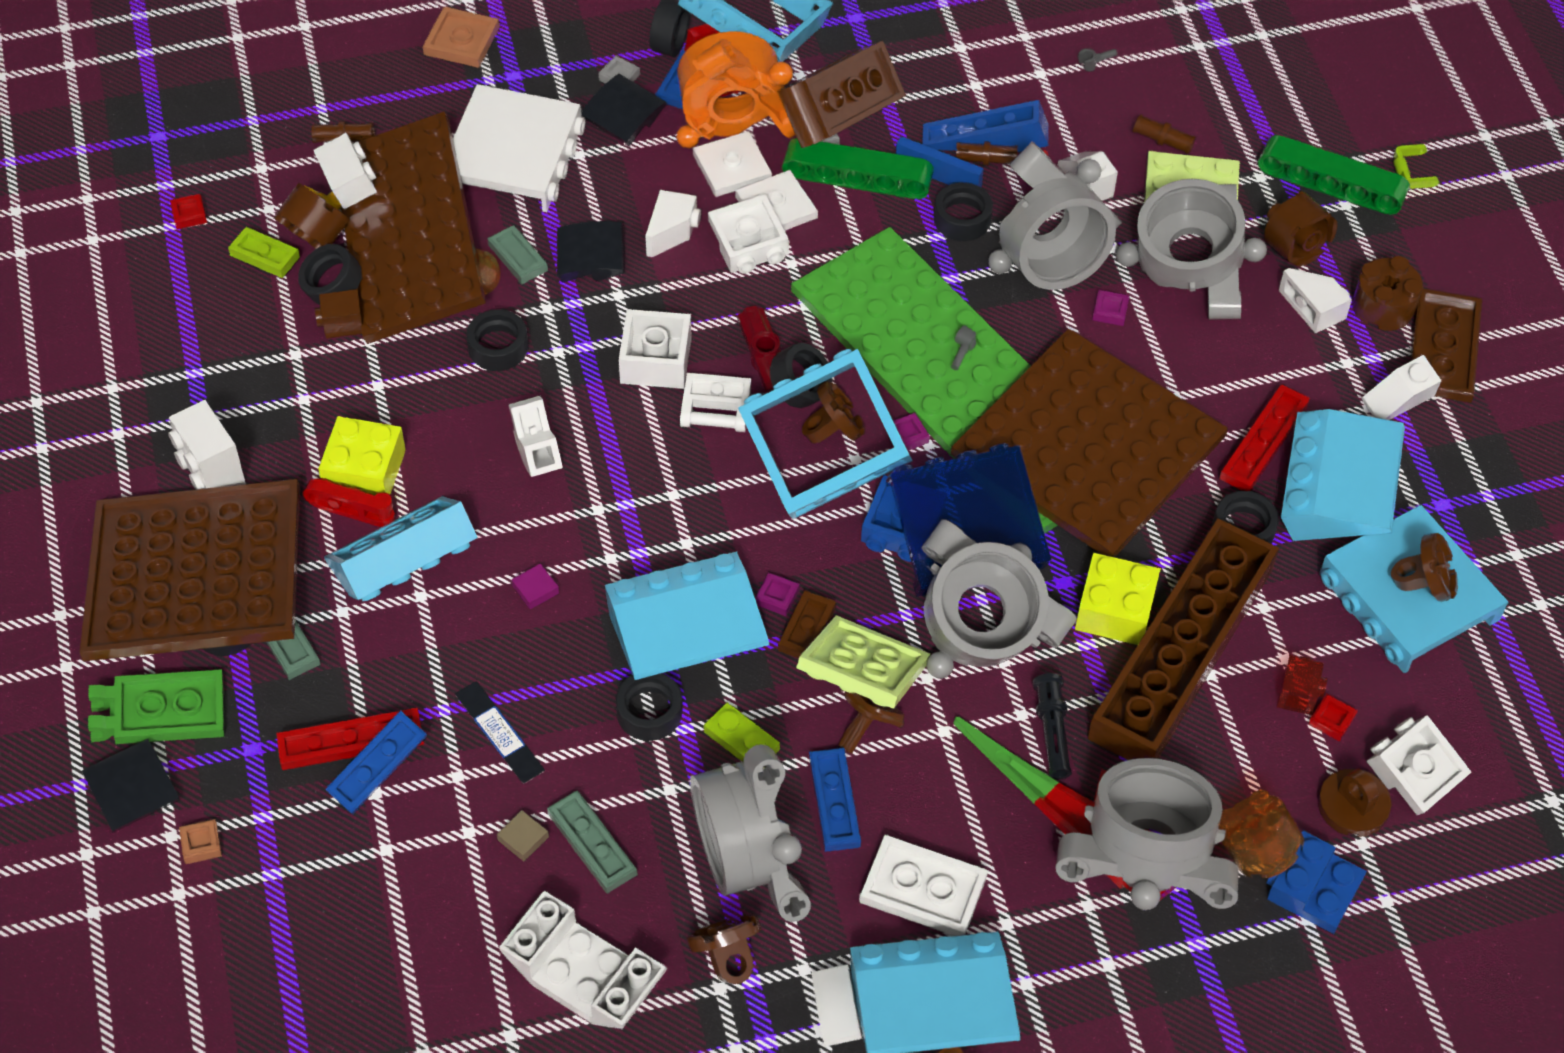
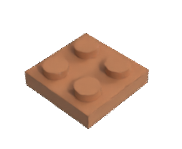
[423,7,500,68]

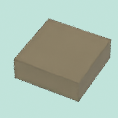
[497,811,549,861]

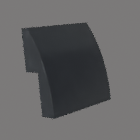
[581,73,667,147]
[557,221,625,283]
[82,739,180,833]

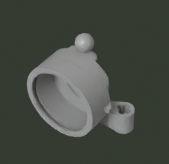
[988,142,1122,290]
[1116,179,1267,320]
[922,519,1077,679]
[690,745,811,922]
[1056,758,1239,910]

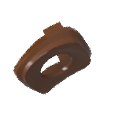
[838,691,905,753]

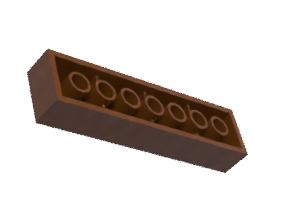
[1088,518,1279,760]

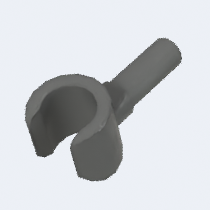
[1079,48,1117,72]
[951,326,976,370]

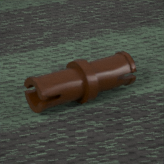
[1133,114,1196,154]
[311,121,375,143]
[956,141,1018,166]

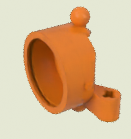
[676,31,795,149]

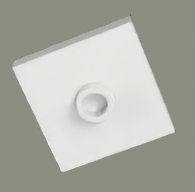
[693,131,772,197]
[735,170,818,231]

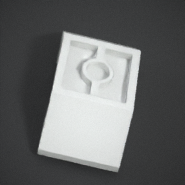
[499,891,666,1029]

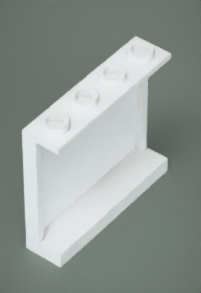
[453,84,585,212]

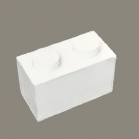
[314,133,377,209]

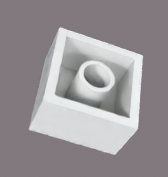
[619,309,691,389]
[168,400,246,490]

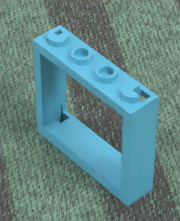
[678,0,833,62]
[738,349,912,519]

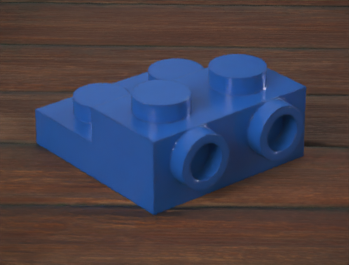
[861,475,947,562]
[1266,831,1367,934]

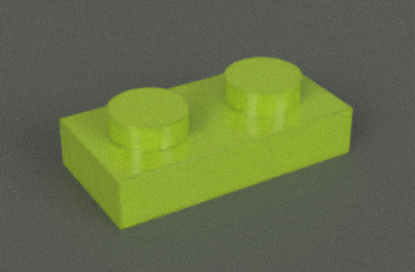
[228,227,300,278]
[704,702,780,763]

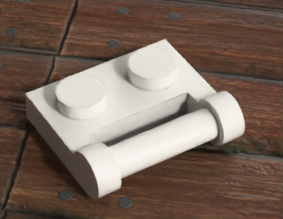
[680,373,751,432]

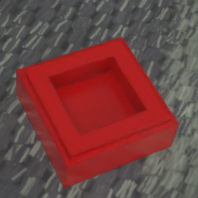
[170,194,207,230]
[1308,694,1358,742]

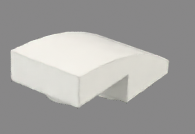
[811,964,862,1047]

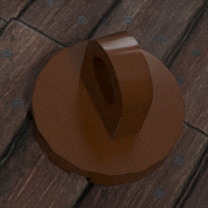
[802,381,866,444]
[1391,533,1458,602]
[1318,769,1392,837]
[686,914,761,984]

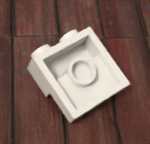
[708,194,789,274]
[1367,715,1471,816]

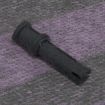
[1032,673,1072,780]

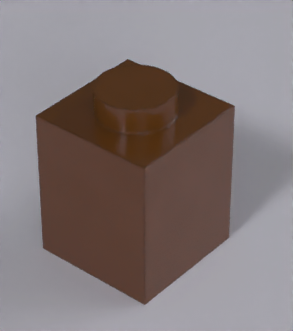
[315,289,363,339]

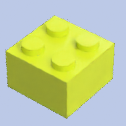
[318,416,406,495]
[1075,553,1161,645]

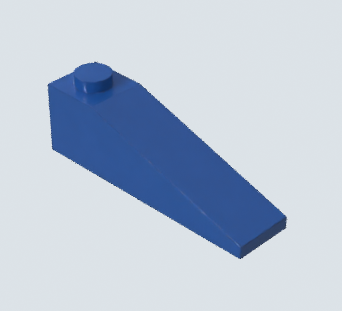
[922,100,1049,152]

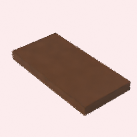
[1410,288,1482,403]

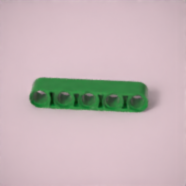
[1258,135,1410,215]
[782,138,934,199]

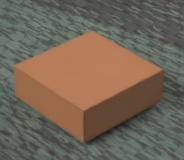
[179,819,222,864]

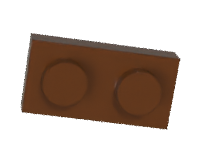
[778,590,836,658]

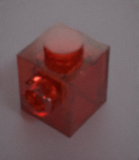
[1277,655,1328,715]

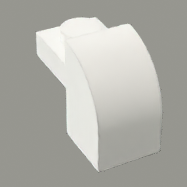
[508,396,563,477]

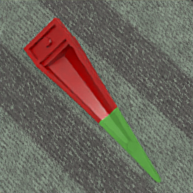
[953,717,1176,900]

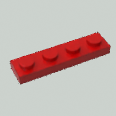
[1219,384,1310,491]
[276,708,424,770]

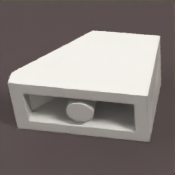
[1058,151,1118,201]
[646,190,701,257]
[1279,268,1352,333]
[1362,355,1441,420]

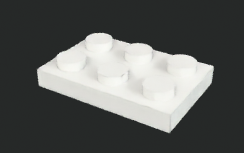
[859,835,988,936]

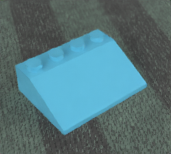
[1281,409,1405,541]
[605,551,769,680]
[850,932,1020,1053]

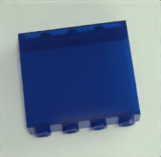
[886,443,1052,597]

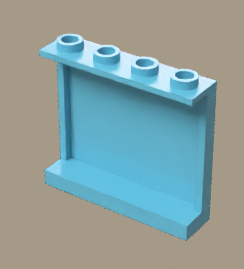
[1319,505,1508,673]

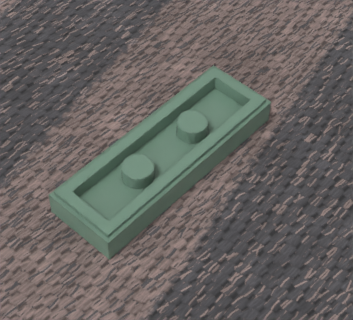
[547,790,637,894]

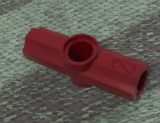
[737,305,781,394]

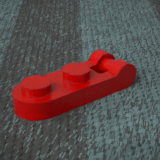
[303,478,396,527]

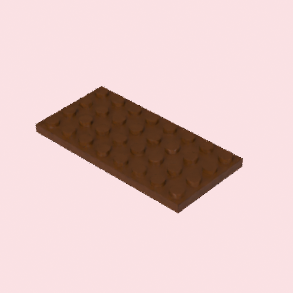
[341,111,486,344]

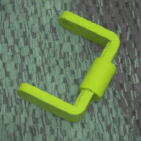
[1393,144,1439,189]

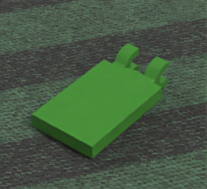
[88,670,224,744]

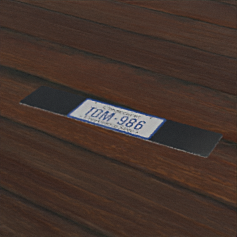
[455,681,545,784]

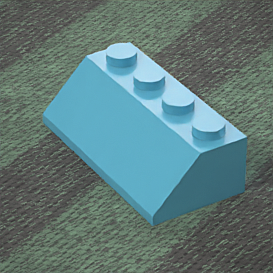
[324,496,478,601]

